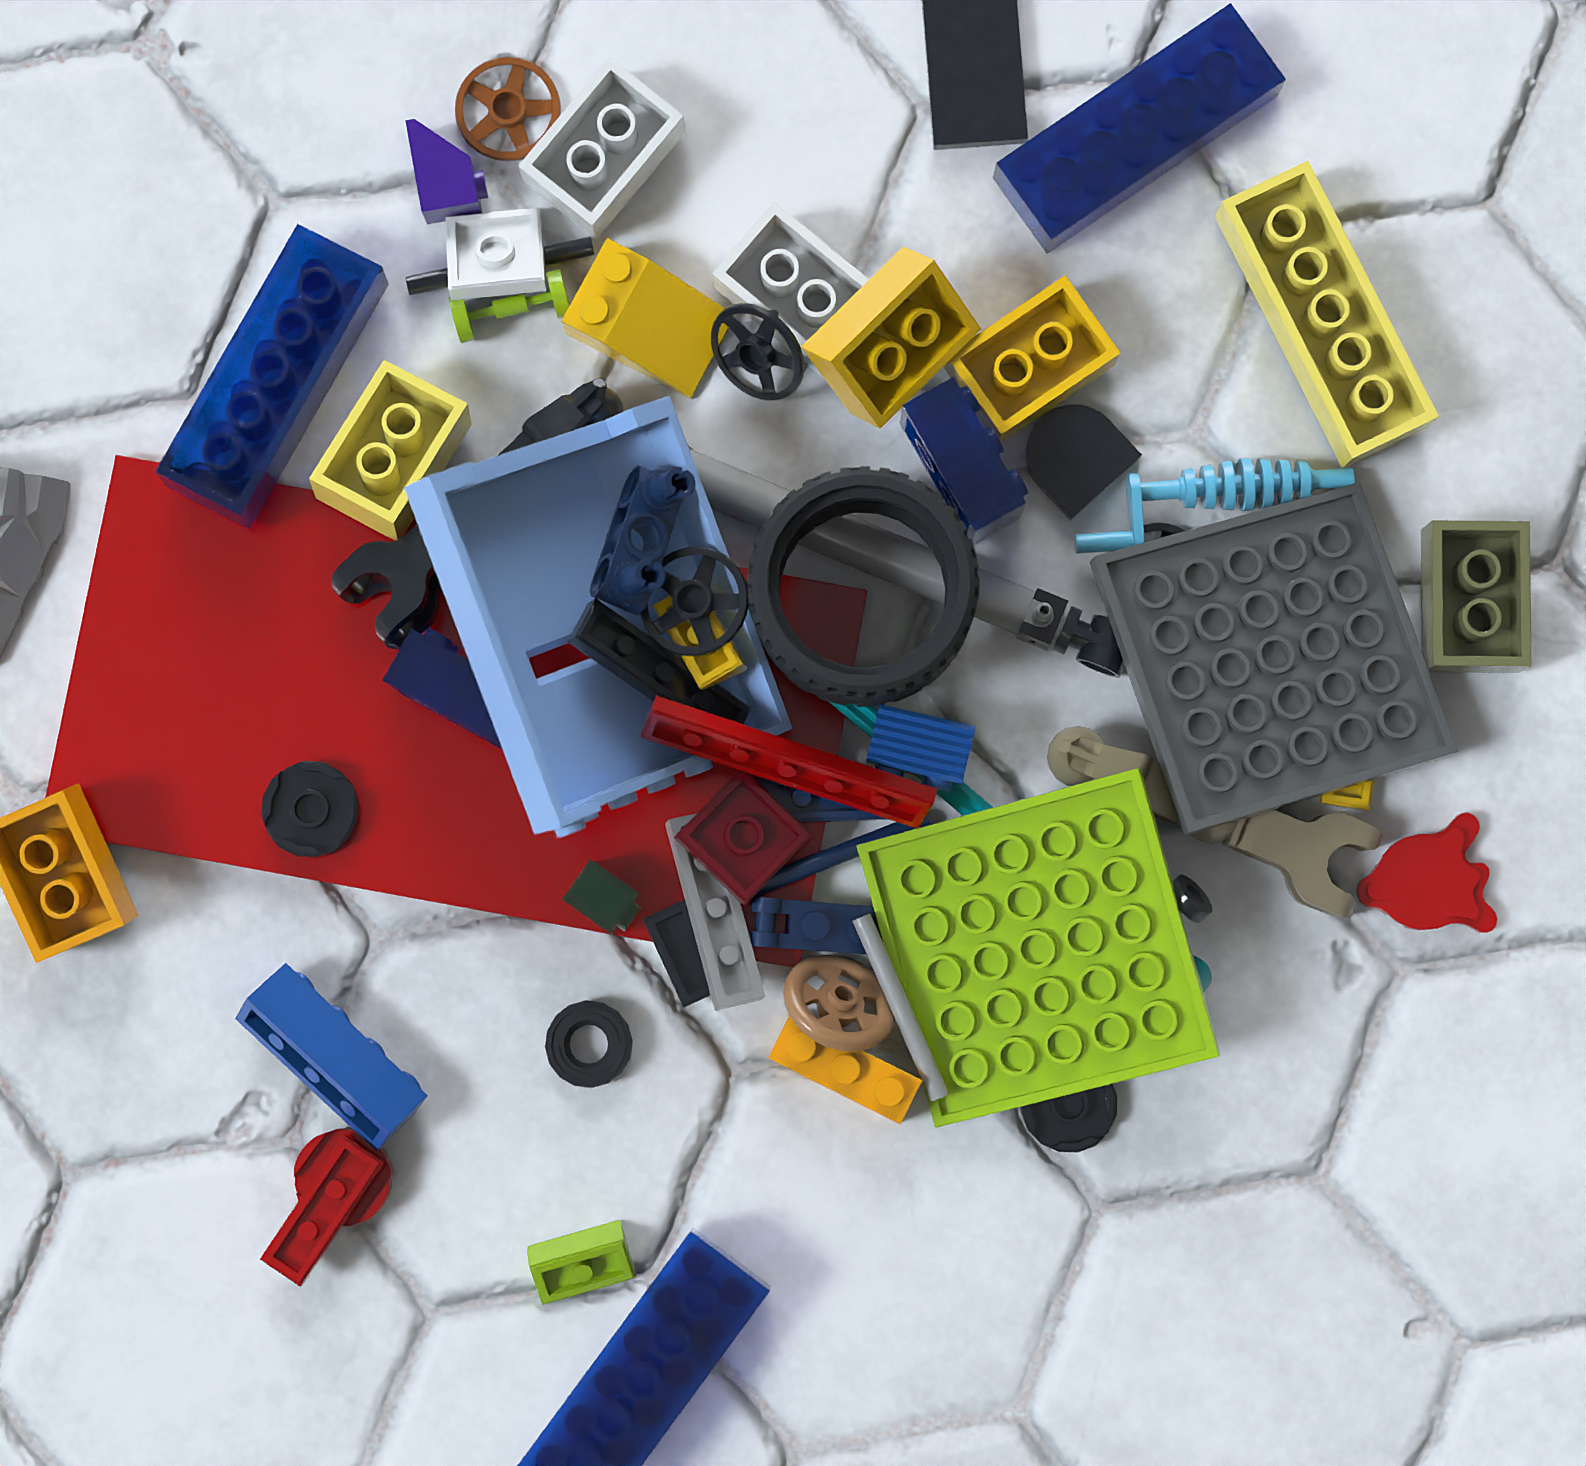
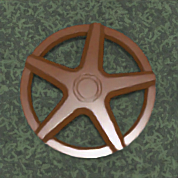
[455,57,561,161]

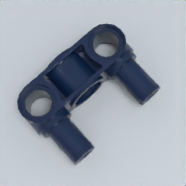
[590,465,696,615]

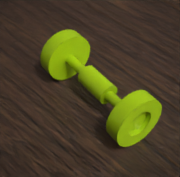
[449,269,570,343]

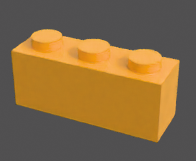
[768,1015,922,1125]

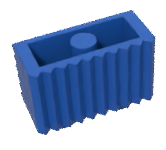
[866,704,976,792]

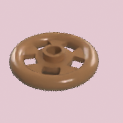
[783,954,895,1052]

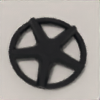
[711,303,808,401]
[640,547,750,656]

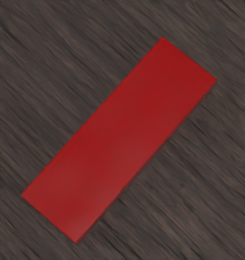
[260,1134,386,1287]

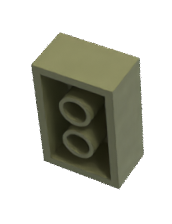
[1421,520,1532,673]

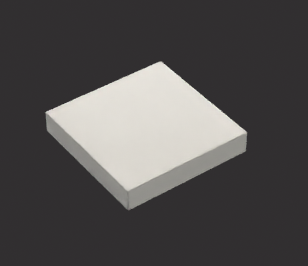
[446,208,546,301]

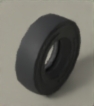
[545,1000,633,1088]

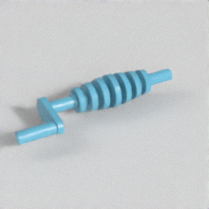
[1074,458,1355,554]

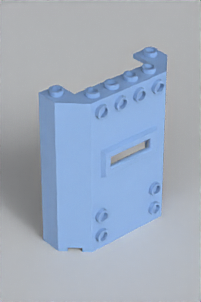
[404,396,793,837]

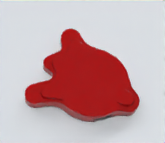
[1356,812,1498,933]

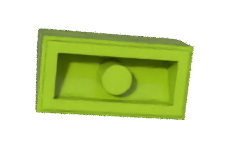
[527,1220,636,1305]

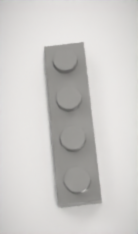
[665,813,765,1011]

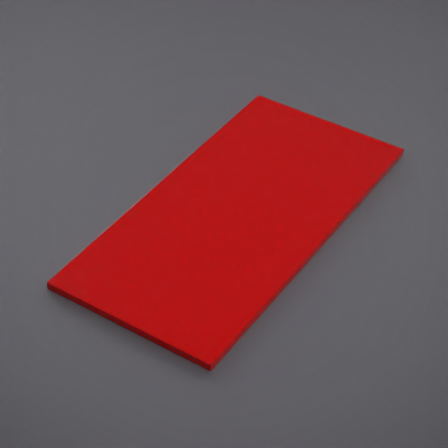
[45,455,868,968]

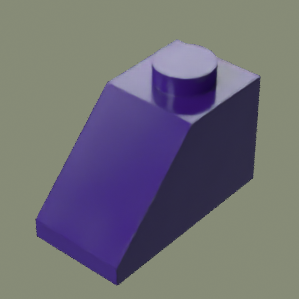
[405,119,489,225]

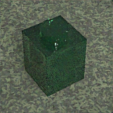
[562,859,642,935]

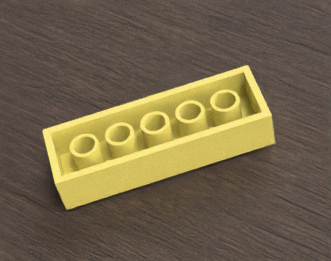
[1214,161,1439,468]

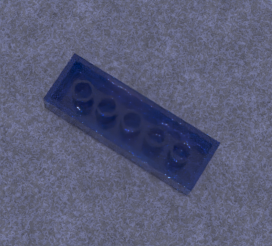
[993,3,1286,254]
[155,223,389,530]
[517,1227,771,1466]

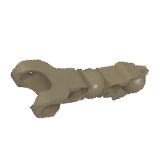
[1047,726,1383,918]

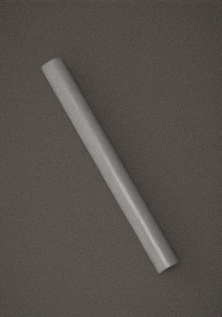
[852,914,949,1101]

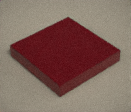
[674,770,813,906]

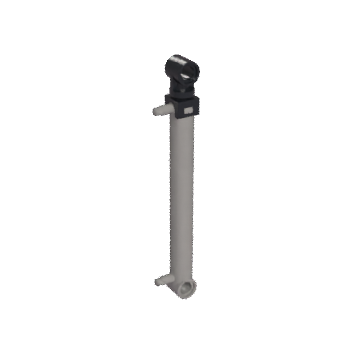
[688,446,1125,678]

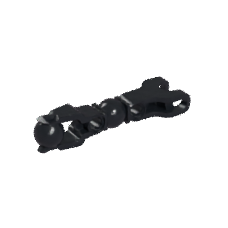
[331,378,623,649]

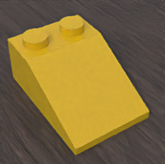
[561,238,736,399]

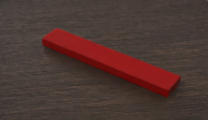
[640,696,937,829]

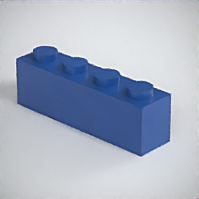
[235,963,428,1151]

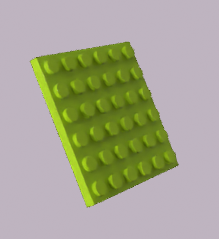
[856,767,1221,1128]

